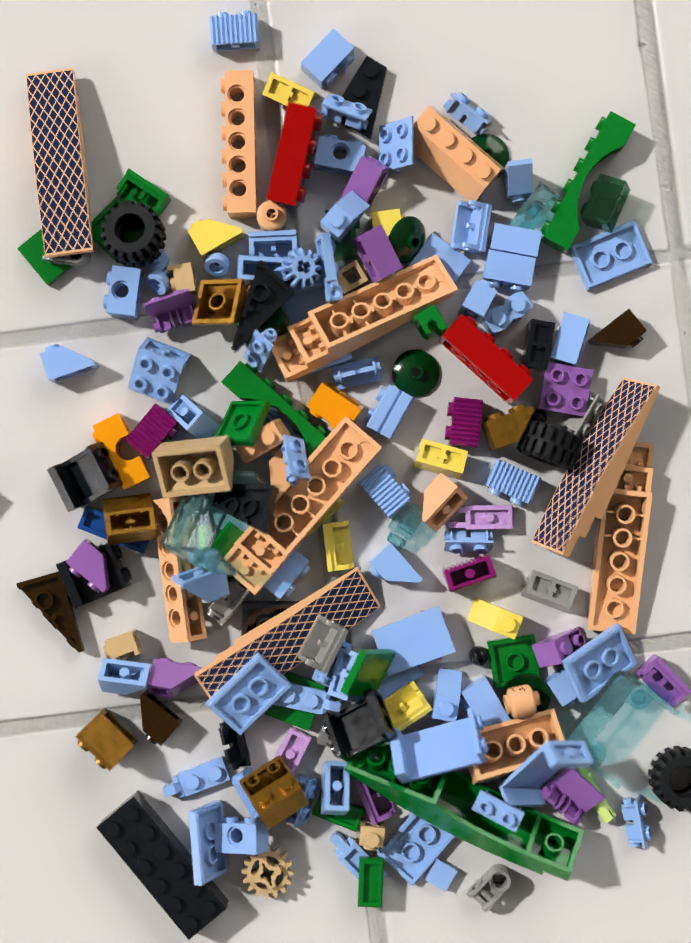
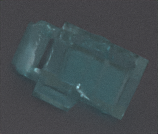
[387,502,423,548]

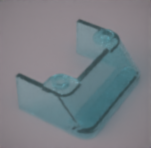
[162,470,266,576]
[564,671,679,789]

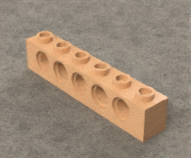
[220,70,257,218]
[152,495,207,643]

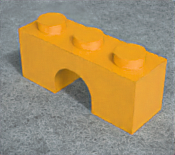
[92,413,153,490]

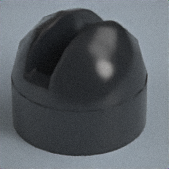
[529,408,547,423]
[469,646,489,666]

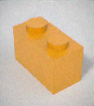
[306,380,364,429]

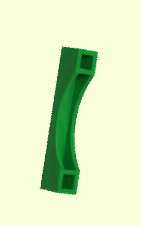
[540,111,636,254]
[221,361,329,457]

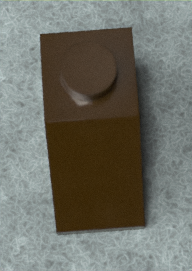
[588,309,647,348]
[140,690,182,746]

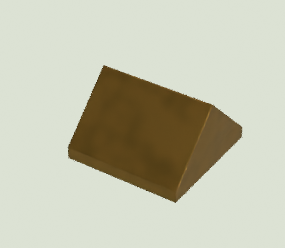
[192,279,248,325]

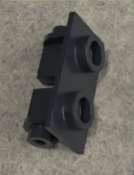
[218,721,251,771]

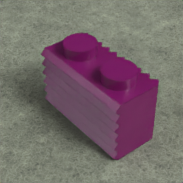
[444,397,483,448]
[125,403,179,459]
[442,554,496,592]

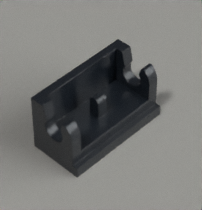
[521,319,555,371]

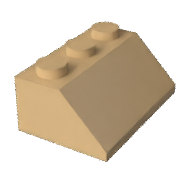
[152,435,234,498]

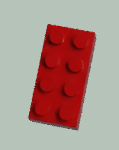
[266,101,323,207]
[439,314,534,405]

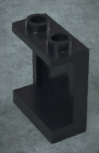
[47,442,123,512]
[56,543,132,609]
[323,688,397,762]

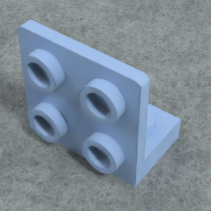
[128,337,191,405]

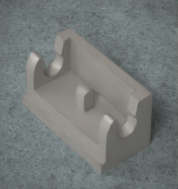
[521,570,578,612]
[297,614,349,674]

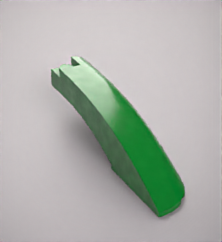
[344,741,585,881]

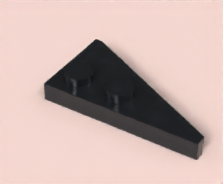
[231,260,295,353]
[241,601,300,636]

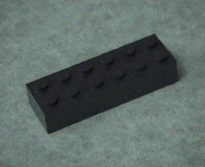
[96,791,229,940]

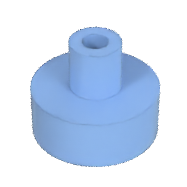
[144,249,169,272]
[204,251,229,276]
[146,270,171,295]

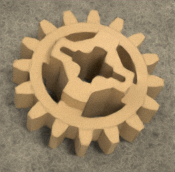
[241,844,294,899]

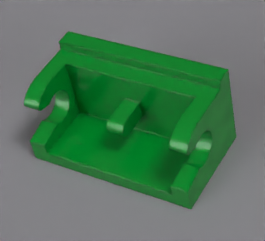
[116,168,171,217]
[411,304,447,340]

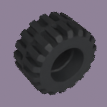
[101,200,166,268]
[517,420,583,470]
[648,746,691,812]

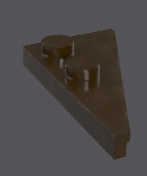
[16,571,85,653]

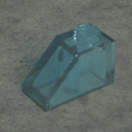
[509,182,560,230]

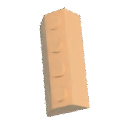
[413,106,504,202]
[468,708,565,785]

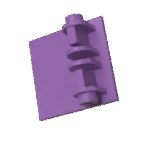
[143,289,196,334]
[538,362,593,417]
[540,768,606,826]

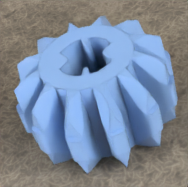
[280,248,322,290]

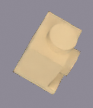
[337,260,369,296]
[167,262,198,296]
[103,629,143,660]
[358,819,385,850]

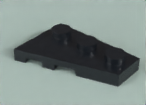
[338,56,387,142]
[212,484,279,535]

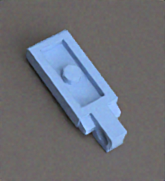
[315,232,342,302]
[274,682,342,715]
[162,756,231,798]
[330,831,388,880]

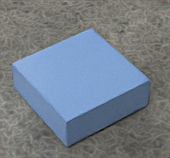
[425,858,458,892]

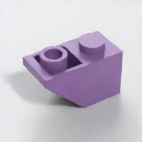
[66,539,110,593]
[532,626,586,668]
[147,658,201,698]

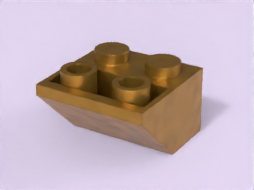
[481,404,534,451]
[102,493,156,545]
[75,708,138,771]
[239,755,309,830]

